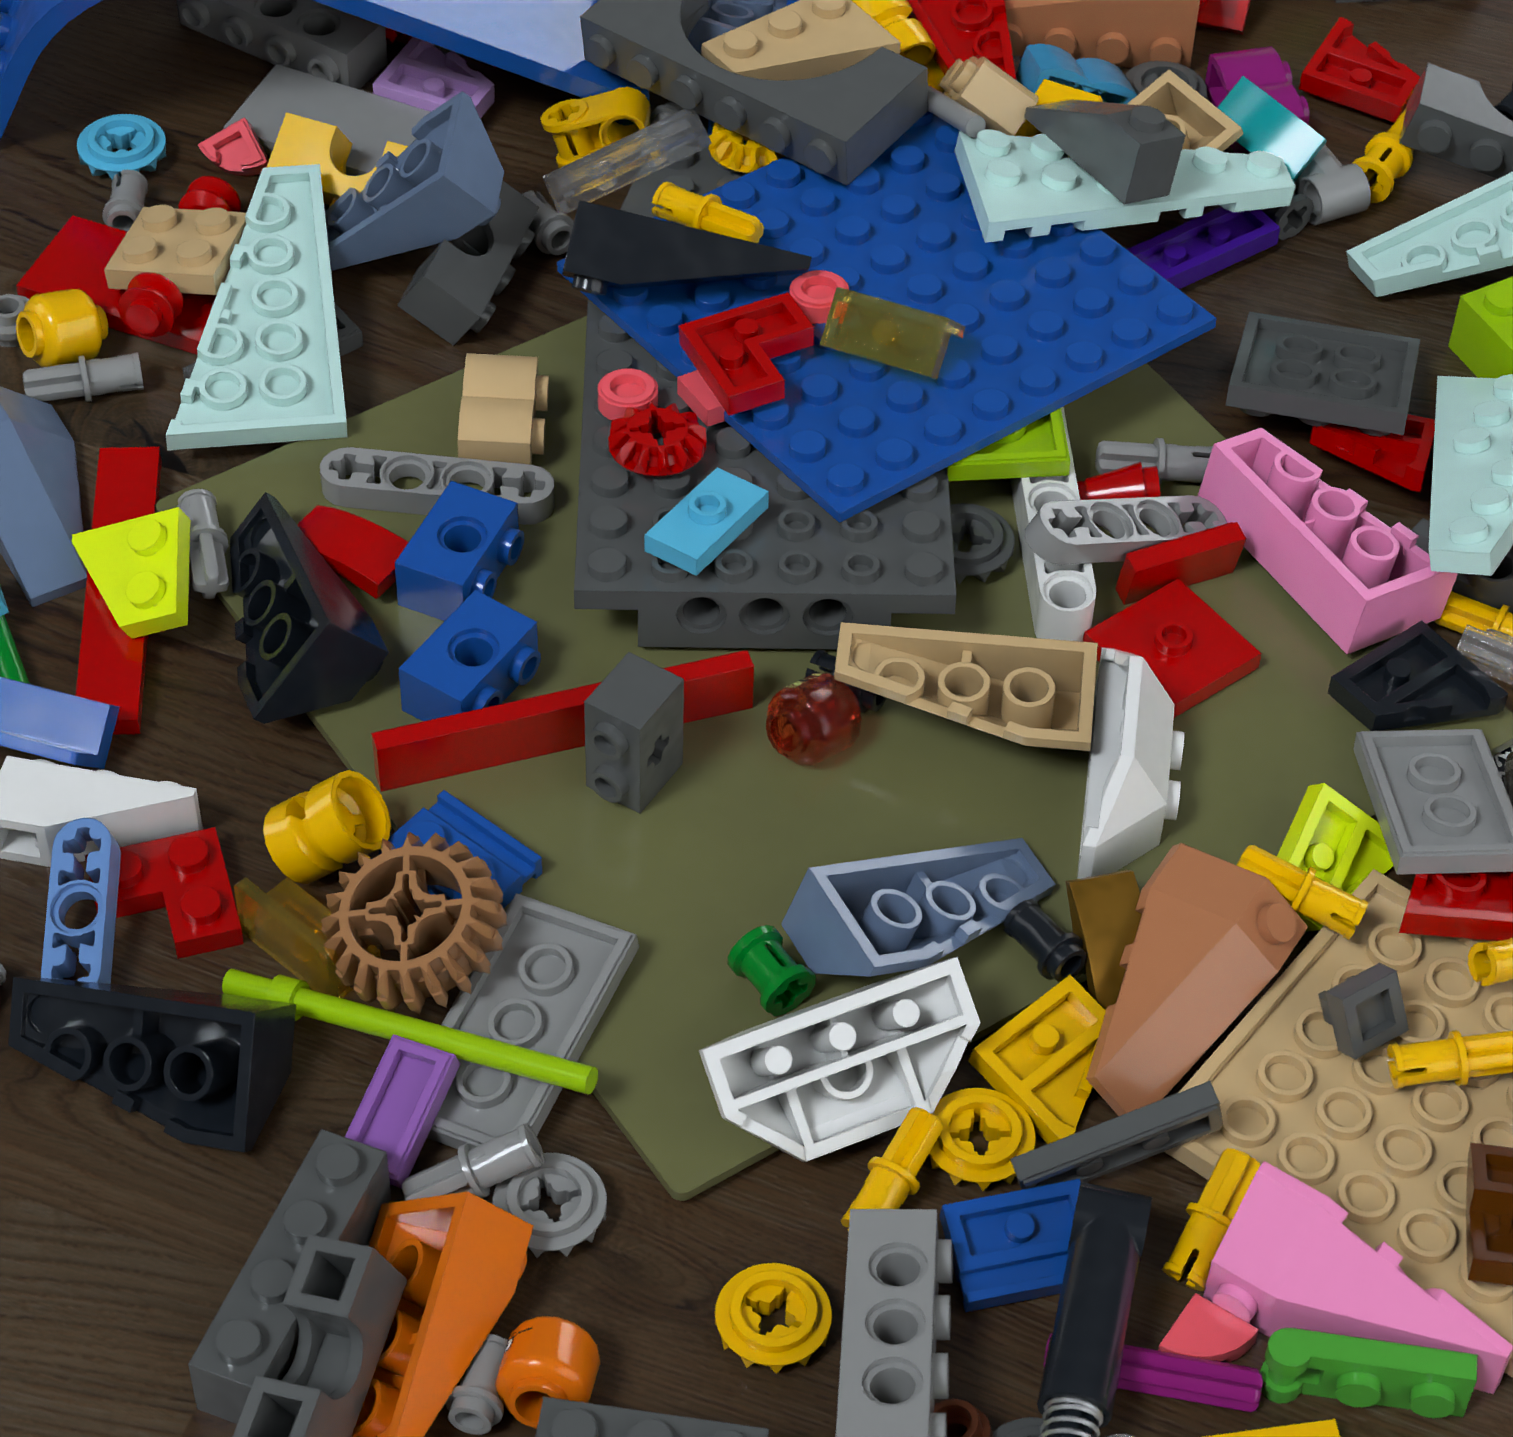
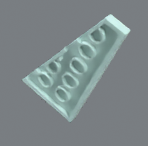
[955,129,1295,243]
[166,164,348,451]
[1346,172,1513,297]
[1428,374,1513,576]

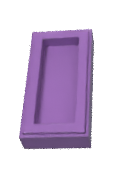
[345,1034,461,1189]

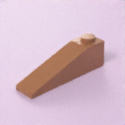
[1086,843,1308,1116]

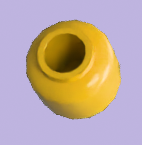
[16,289,108,367]

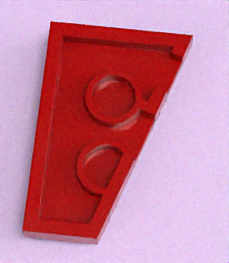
[907,0,1016,80]
[1399,872,1513,941]

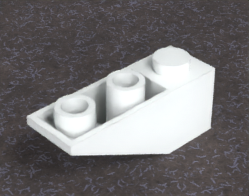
[0,756,203,867]

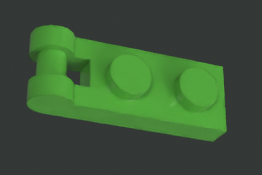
[1261,1328,1477,1418]

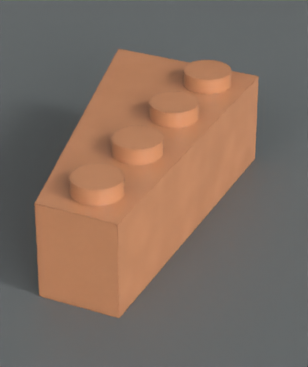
[1005,0,1200,68]

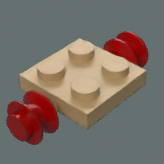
[104,176,247,337]

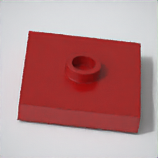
[1083,578,1262,718]

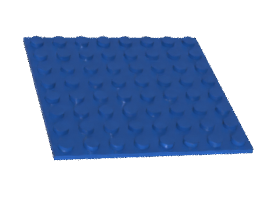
[557,111,1217,523]

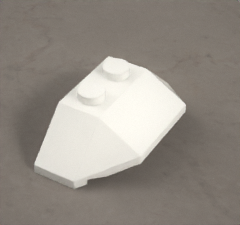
[1077,647,1185,879]
[698,957,980,1162]

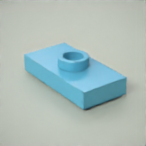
[644,467,769,576]

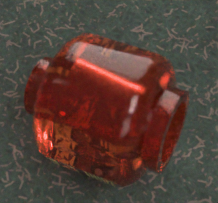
[766,673,862,766]

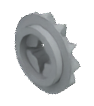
[492,1153,607,1258]

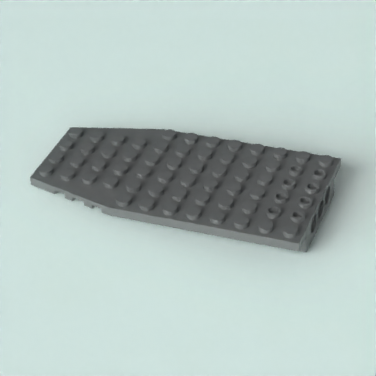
[574,142,956,649]

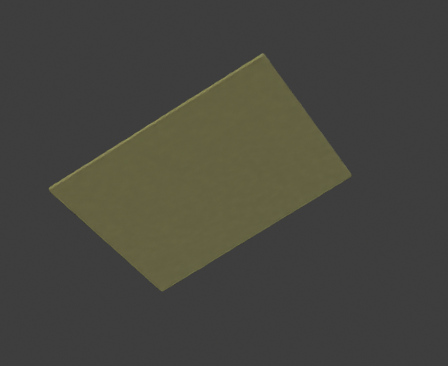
[156,316,1513,1201]

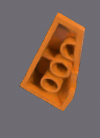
[351,1191,534,1437]

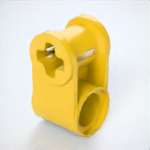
[540,87,651,173]

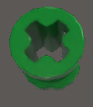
[727,925,816,1016]

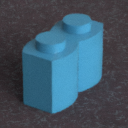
[1016,44,1137,104]

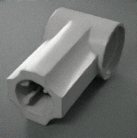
[1294,145,1371,225]

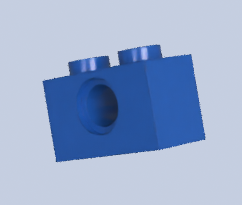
[395,481,524,621]
[398,590,541,721]

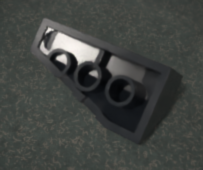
[562,200,812,296]
[230,492,389,724]
[8,976,296,1153]

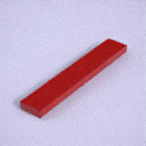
[76,447,162,735]
[372,650,754,792]

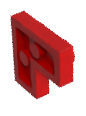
[679,292,814,416]
[84,827,244,959]

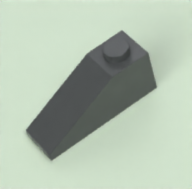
[1024,99,1186,204]

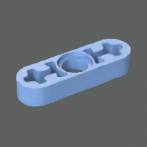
[41,818,121,984]

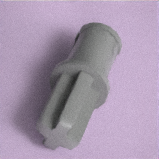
[23,352,144,402]
[1095,438,1213,484]
[177,489,229,599]
[402,1123,545,1200]

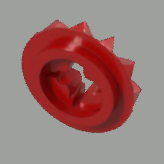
[608,401,707,476]

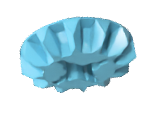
[77,114,166,180]

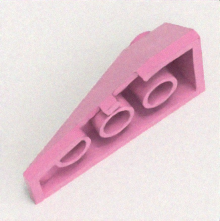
[1203,1161,1513,1394]

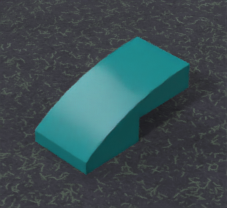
[1217,76,1327,182]

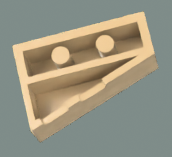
[701,0,901,80]

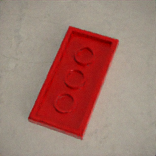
[16,215,225,355]

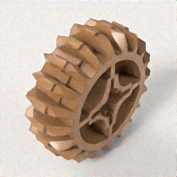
[321,831,507,1015]

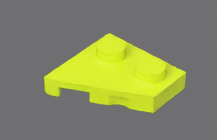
[72,507,190,639]
[1277,783,1393,932]

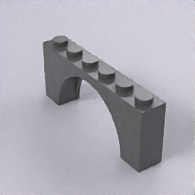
[580,0,928,186]

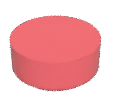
[789,270,849,324]
[598,368,658,421]

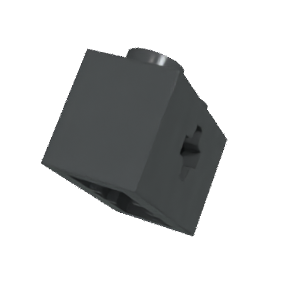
[584,652,684,814]

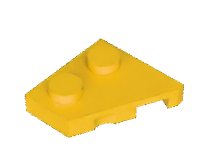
[968,975,1106,1144]

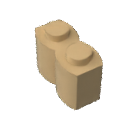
[939,56,1038,136]
[458,353,549,465]

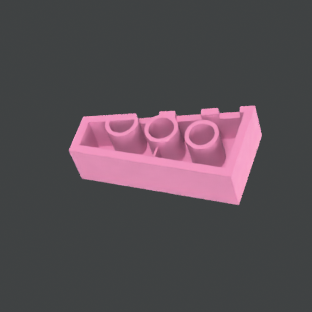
[1198,428,1458,654]

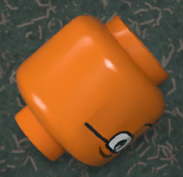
[495,1316,600,1429]

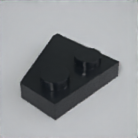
[1328,620,1509,731]

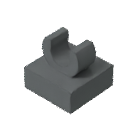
[1318,963,1409,1059]

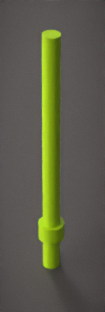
[222,968,598,1095]

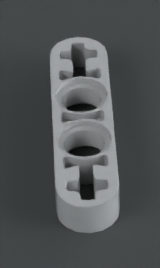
[320,447,555,525]
[1025,495,1227,565]

